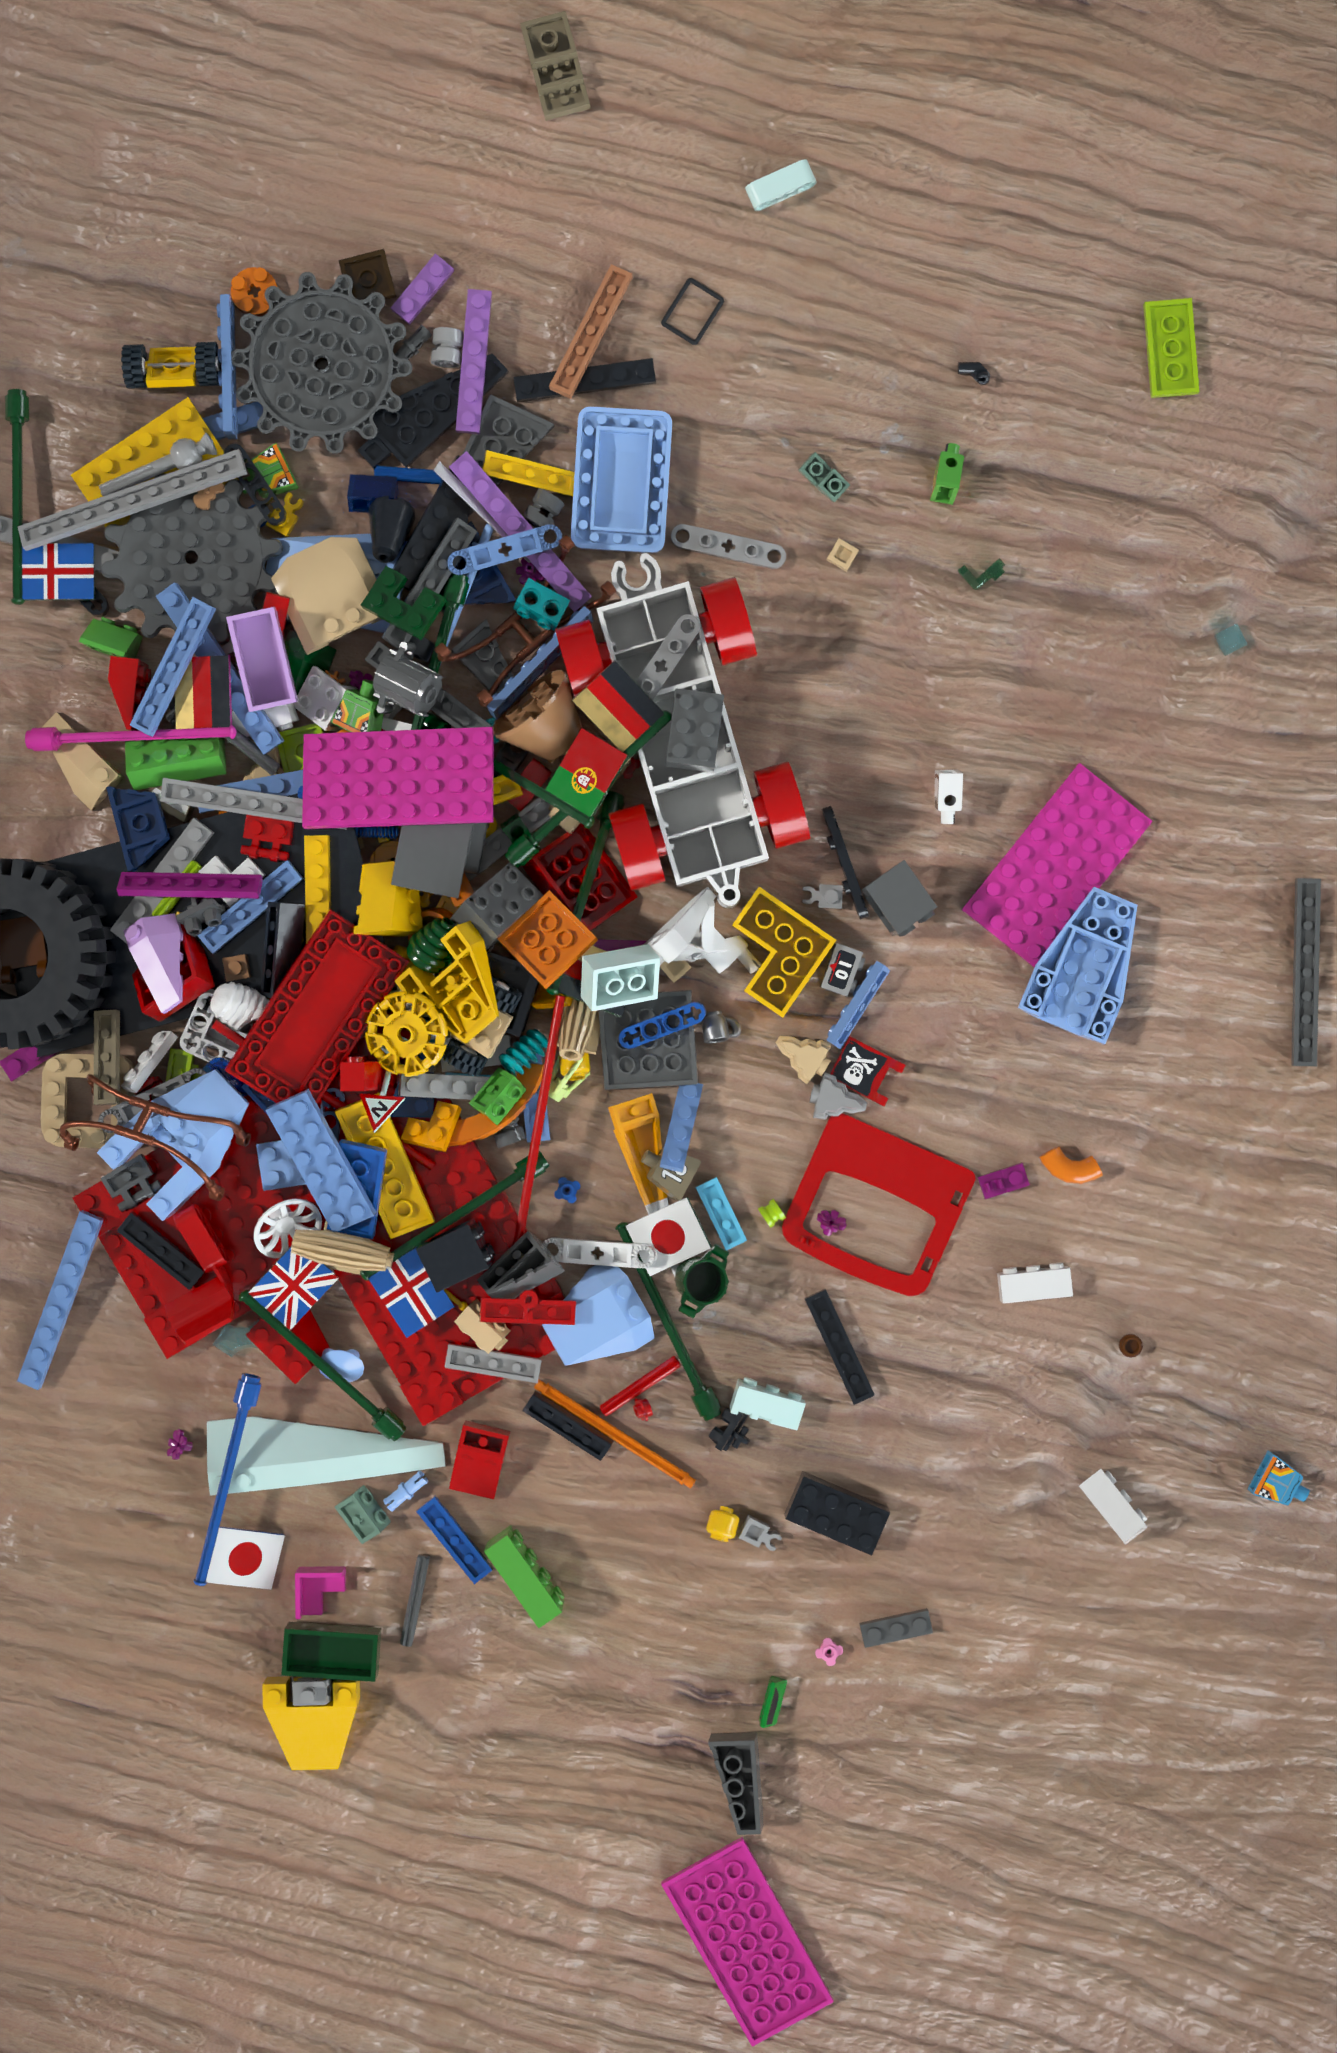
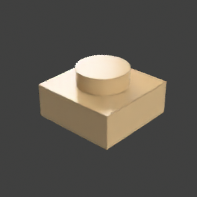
[827,539,859,572]
[660,961,692,983]

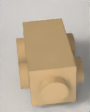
[454,1299,511,1354]

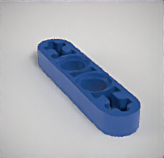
[619,1002,706,1049]

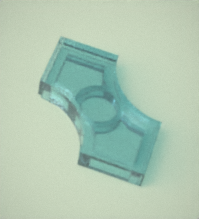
[212,1318,260,1357]

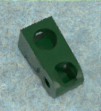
[500,813,542,850]

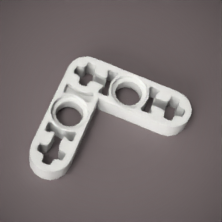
[180,989,237,1069]

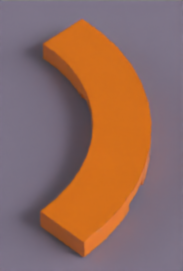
[448,1063,544,1146]

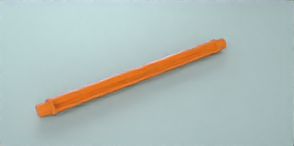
[534,1379,696,1489]

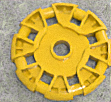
[365,991,448,1077]

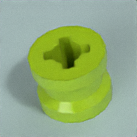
[758,1198,786,1228]

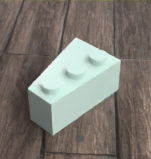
[730,1377,806,1430]

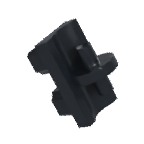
[709,1408,750,1451]

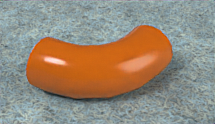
[1039,1146,1103,1184]

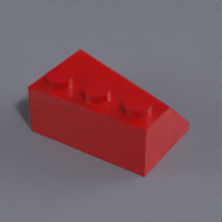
[132,923,215,1022]
[245,1309,330,1384]

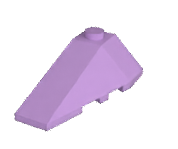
[123,914,183,1014]

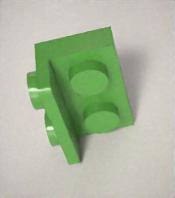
[469,1067,526,1125]

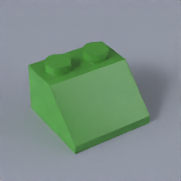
[79,617,143,659]

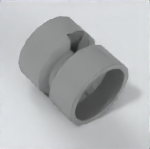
[431,327,464,368]

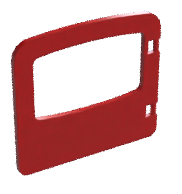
[782,1113,976,1296]

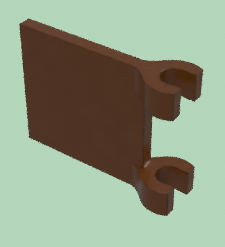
[0,916,48,985]

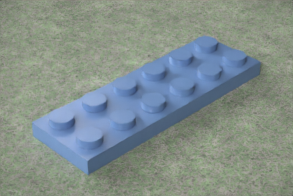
[265,1089,376,1232]

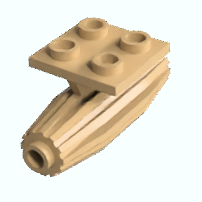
[557,999,600,1061]
[291,1221,394,1275]

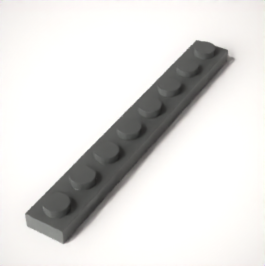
[1291,878,1321,1066]

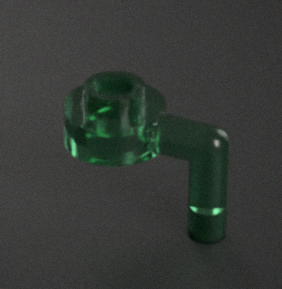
[958,558,1005,590]

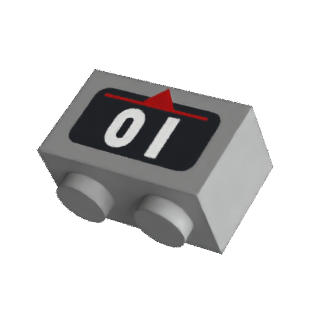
[820,943,865,997]

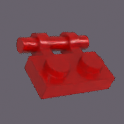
[240,815,294,862]

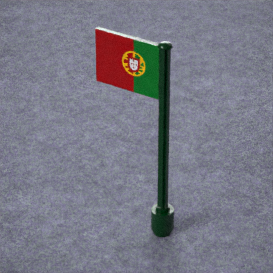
[422,713,629,829]

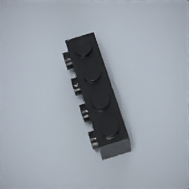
[260,901,305,998]

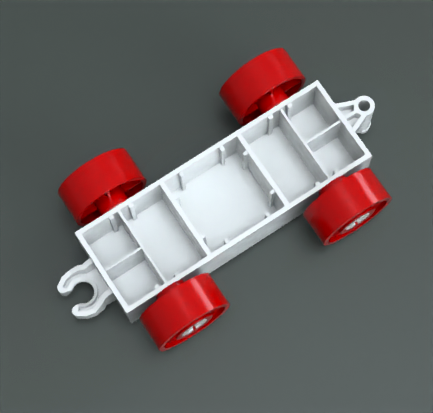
[555,553,810,909]

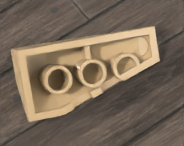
[43,712,125,811]

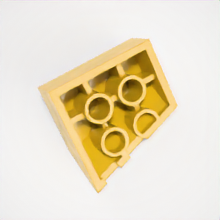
[354,861,423,937]

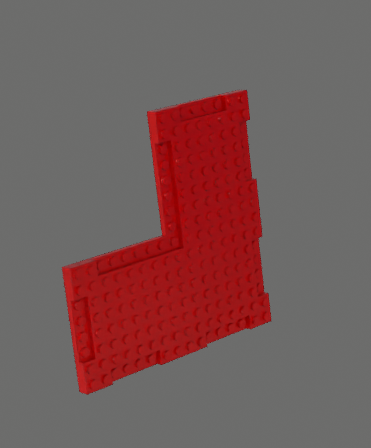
[72,1011,566,1426]

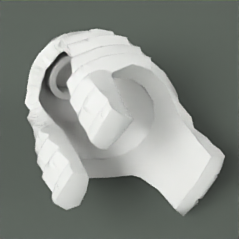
[210,982,269,1037]

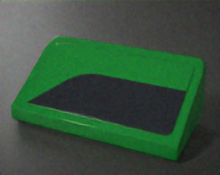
[759,1676,787,1728]

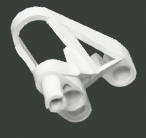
[644,887,762,974]

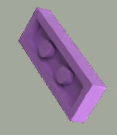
[391,253,454,325]

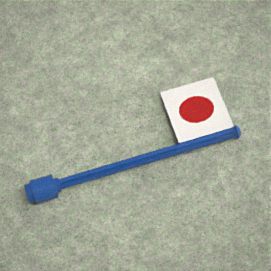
[193,1373,285,1590]

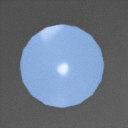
[319,1348,364,1382]

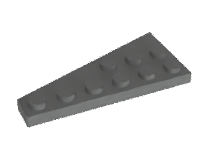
[462,394,555,516]

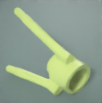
[548,1056,590,1102]

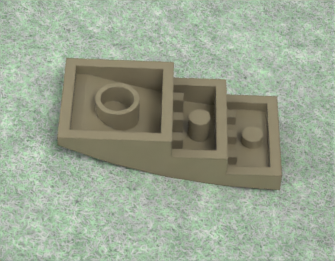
[520,11,591,121]

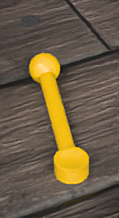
[444,1289,468,1311]

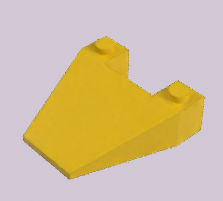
[395,921,499,1044]
[262,1676,360,1770]

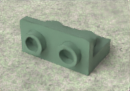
[335,1485,391,1544]

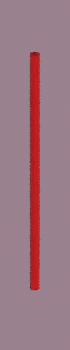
[513,995,566,1245]
[211,1019,436,1170]

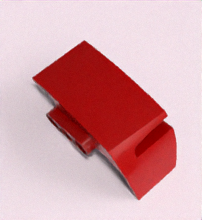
[118,1197,234,1345]

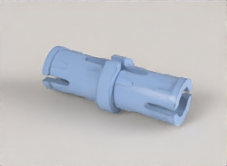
[383,1470,429,1511]

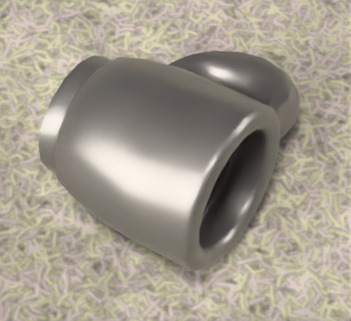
[702,1011,741,1043]

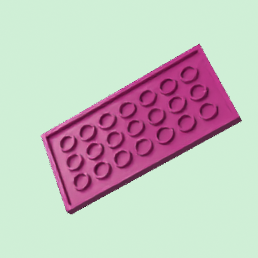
[302,727,494,829]
[961,763,1153,968]
[661,1836,834,2047]

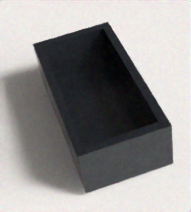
[784,1471,890,1556]

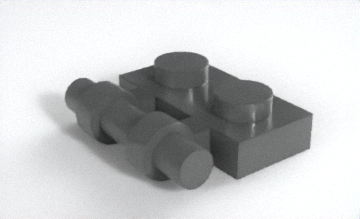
[100,1154,163,1212]

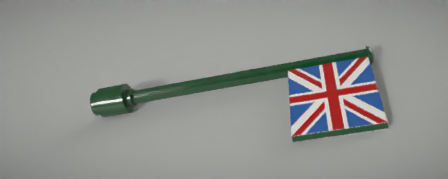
[239,1245,406,1441]

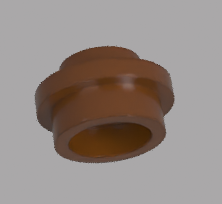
[1119,1334,1143,1358]

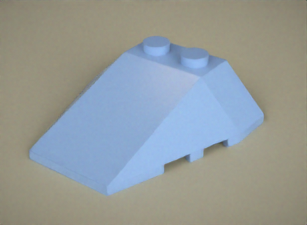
[542,1265,655,1366]

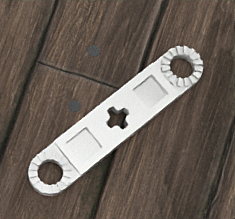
[543,1237,656,1269]

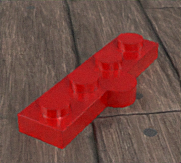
[479,1290,576,1325]

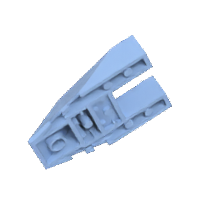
[97,1069,249,1221]

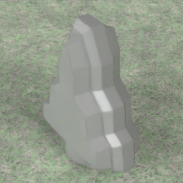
[809,1072,867,1119]

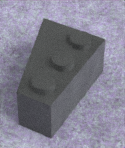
[477,1231,565,1299]

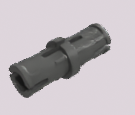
[394,325,432,360]

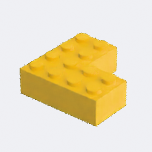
[732,887,836,1018]

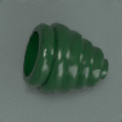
[407,917,455,974]

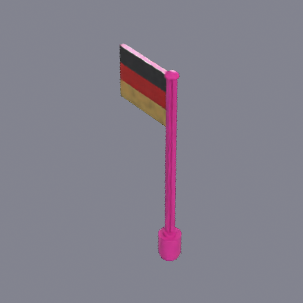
[25,655,237,751]

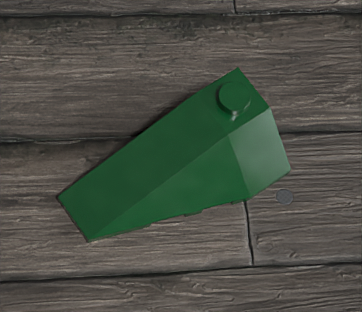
[278,630,337,728]

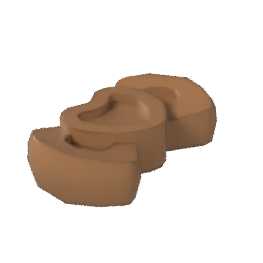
[193,483,225,510]

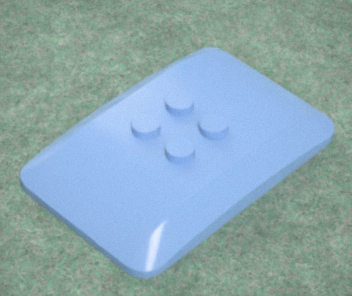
[571,407,672,553]

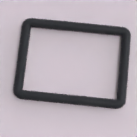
[661,278,724,345]

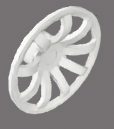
[254,1199,322,1258]

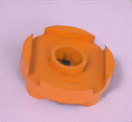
[231,267,278,317]

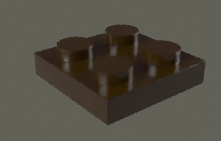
[338,249,397,300]

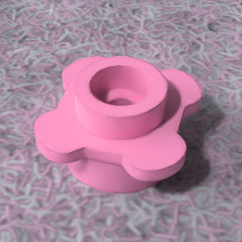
[815,1638,843,1666]

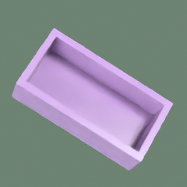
[226,607,298,712]

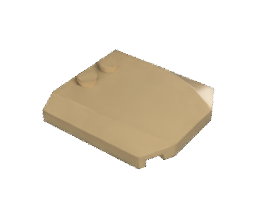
[271,537,382,655]

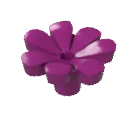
[516,558,545,585]
[349,670,373,689]
[817,1210,847,1236]
[167,1429,193,1460]

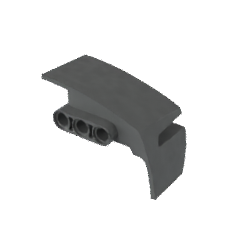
[391,823,488,898]

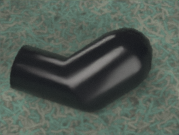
[958,362,990,385]

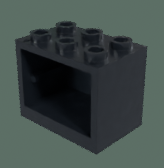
[487,952,539,1037]
[416,1218,496,1293]

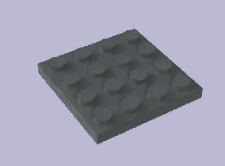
[598,990,698,1090]

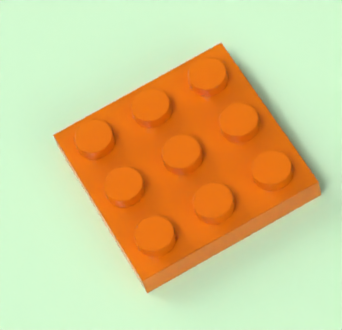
[498,890,598,989]

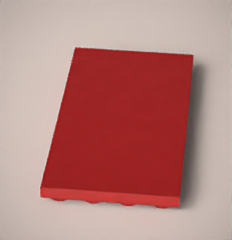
[224,909,410,1104]

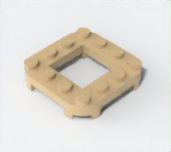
[41,1053,137,1148]

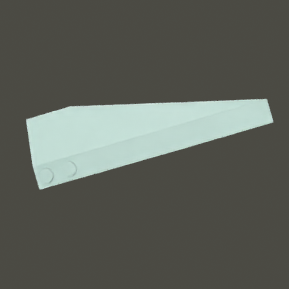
[207,1416,446,1496]

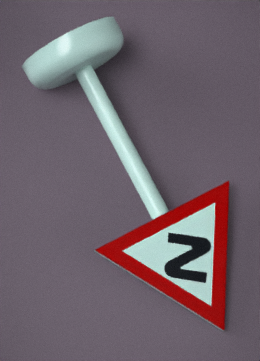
[359,1037,408,1133]

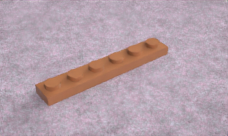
[549,264,633,399]

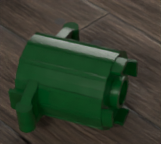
[674,1244,729,1319]

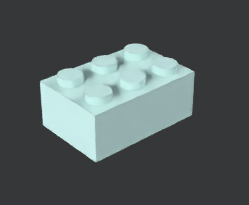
[581,944,660,1011]

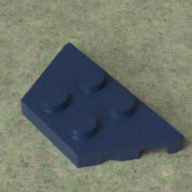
[458,521,516,605]
[106,786,170,872]

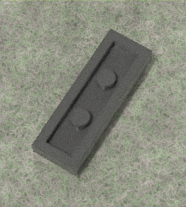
[859,1608,933,1648]

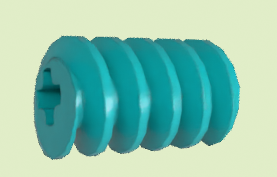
[499,1028,548,1077]

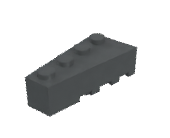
[708,1732,764,1835]

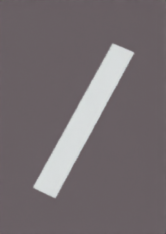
[434,461,530,563]

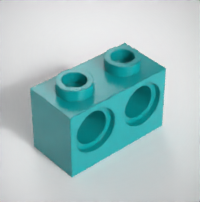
[513,578,570,631]

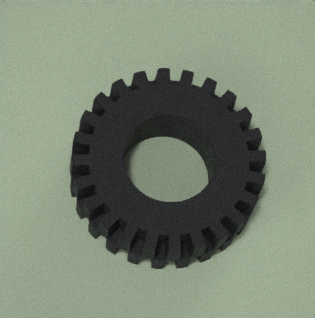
[0,858,116,1050]

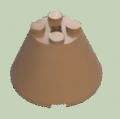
[492,670,582,763]

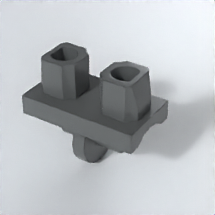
[176,897,226,937]

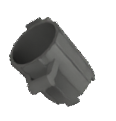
[373,642,445,717]

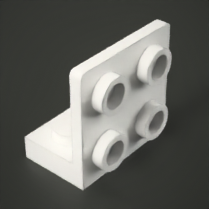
[294,666,358,732]

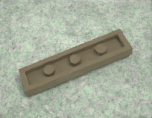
[94,1010,120,1106]

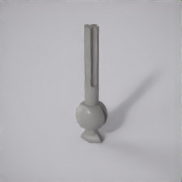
[99,433,217,496]

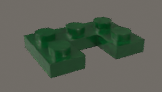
[361,566,447,640]

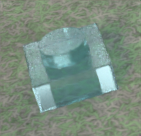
[1214,624,1247,656]

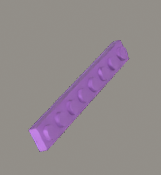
[449,451,592,612]

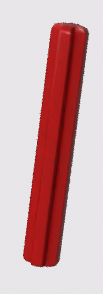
[600,1356,681,1416]

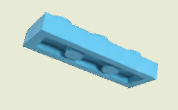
[696,1177,747,1251]

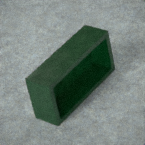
[281,1622,381,1682]

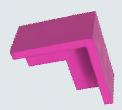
[295,1566,346,1619]

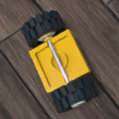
[121,342,221,389]

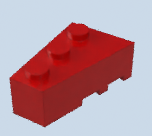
[340,1056,397,1091]

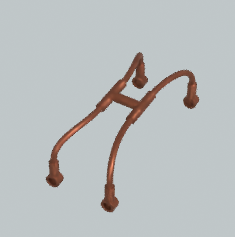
[434,535,617,707]
[59,1074,251,1201]

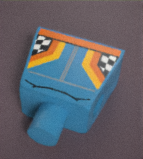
[1247,1451,1310,1506]

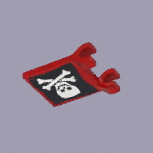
[830,1036,906,1107]

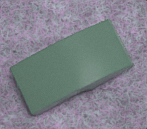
[798,452,850,502]

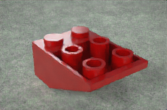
[108,656,151,731]
[449,1420,511,1500]

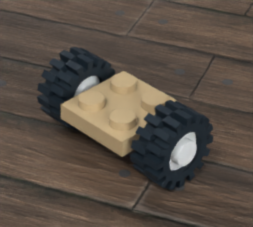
[442,976,522,1076]

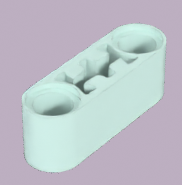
[745,159,817,211]

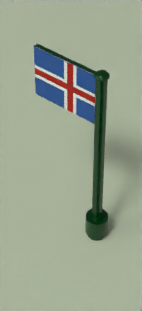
[5,389,95,605]
[360,1151,550,1338]

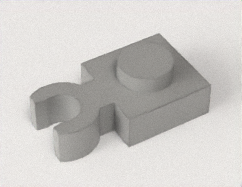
[802,884,843,909]
[737,1515,782,1551]

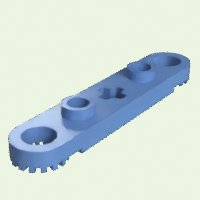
[447,524,562,575]

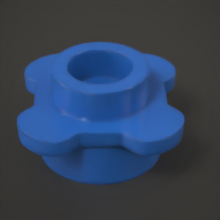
[554,1177,581,1203]

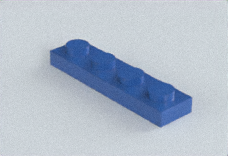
[416,1495,493,1584]

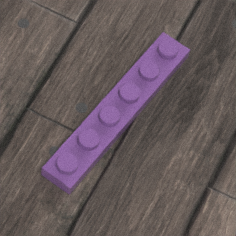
[456,289,492,434]

